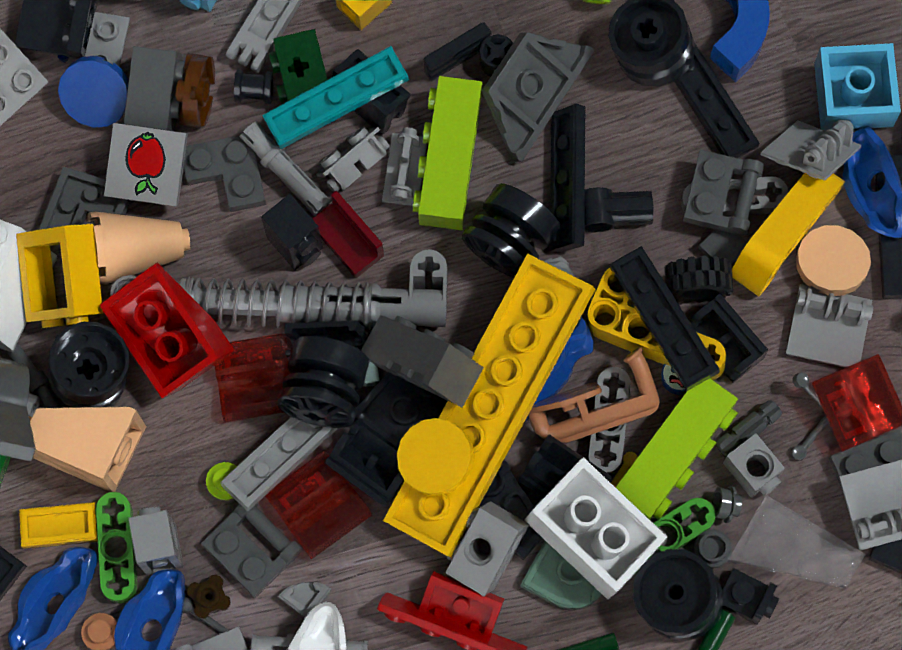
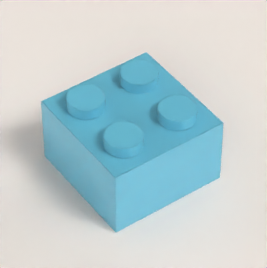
[814,43,901,131]

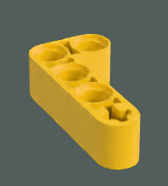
[732,173,845,297]
[587,268,726,380]

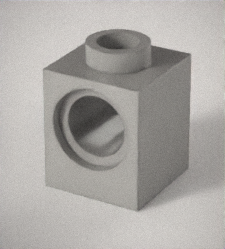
[723,433,785,498]

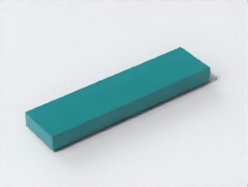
[262,46,409,149]

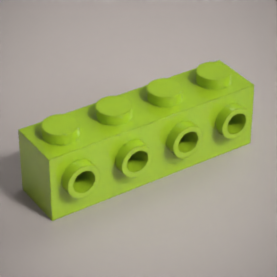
[412,76,482,230]
[615,378,738,521]

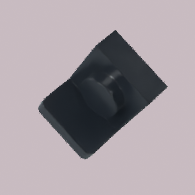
[723,568,779,624]

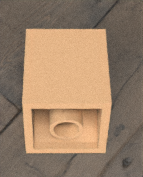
[29,407,146,492]

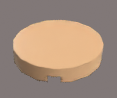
[796,225,871,296]

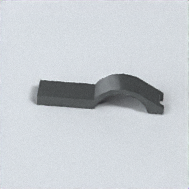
[0,358,36,461]

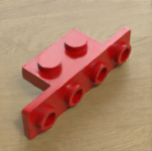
[377,571,528,650]

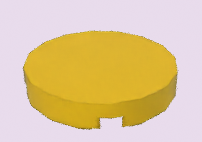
[397,418,474,496]

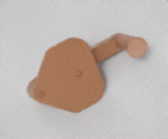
[528,347,660,443]

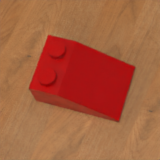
[99,263,235,398]

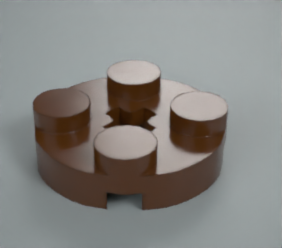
[176,53,215,127]

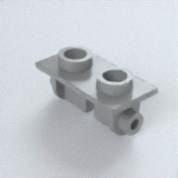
[85,12,130,67]
[316,127,390,192]
[382,128,427,206]

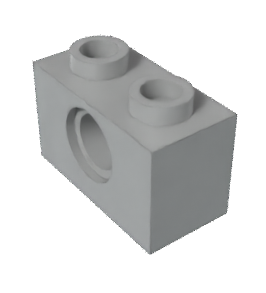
[445,501,529,596]
[129,507,184,575]

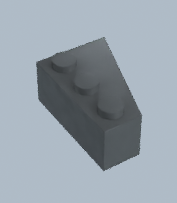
[124,46,187,131]
[361,315,484,408]

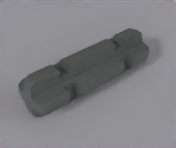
[716,400,782,457]

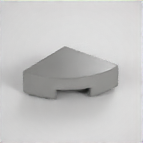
[278,582,332,618]

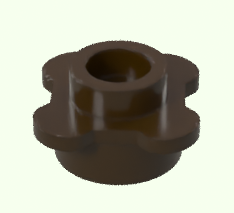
[187,575,231,619]

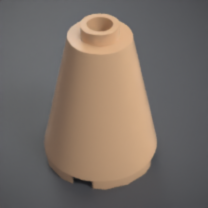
[87,211,190,286]

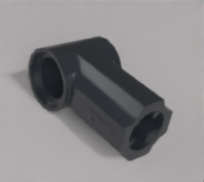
[585,187,654,232]

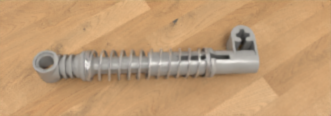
[110,249,448,330]

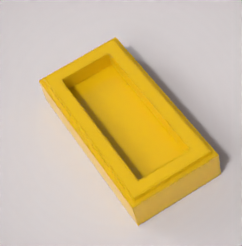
[19,502,98,549]

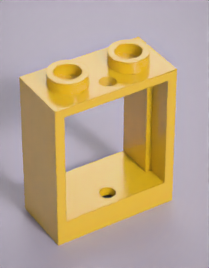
[16,224,103,328]

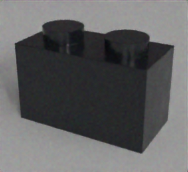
[261,194,323,270]

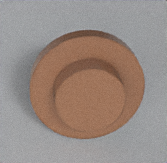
[81,613,117,650]

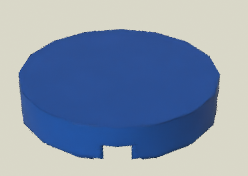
[58,56,129,128]

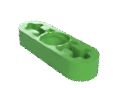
[96,492,137,603]
[633,498,716,575]

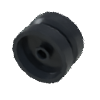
[608,0,695,87]
[633,549,724,641]

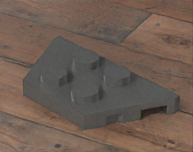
[482,32,595,162]

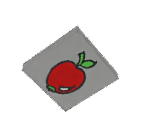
[104,123,188,206]

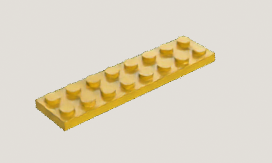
[383,253,596,558]

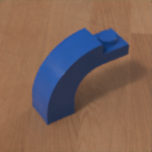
[710,0,770,83]

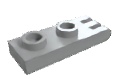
[226,0,303,73]

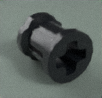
[234,70,274,104]

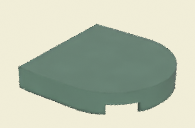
[520,541,602,610]

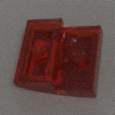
[215,333,291,423]
[811,354,902,452]
[265,450,372,560]

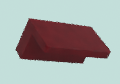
[312,190,384,279]

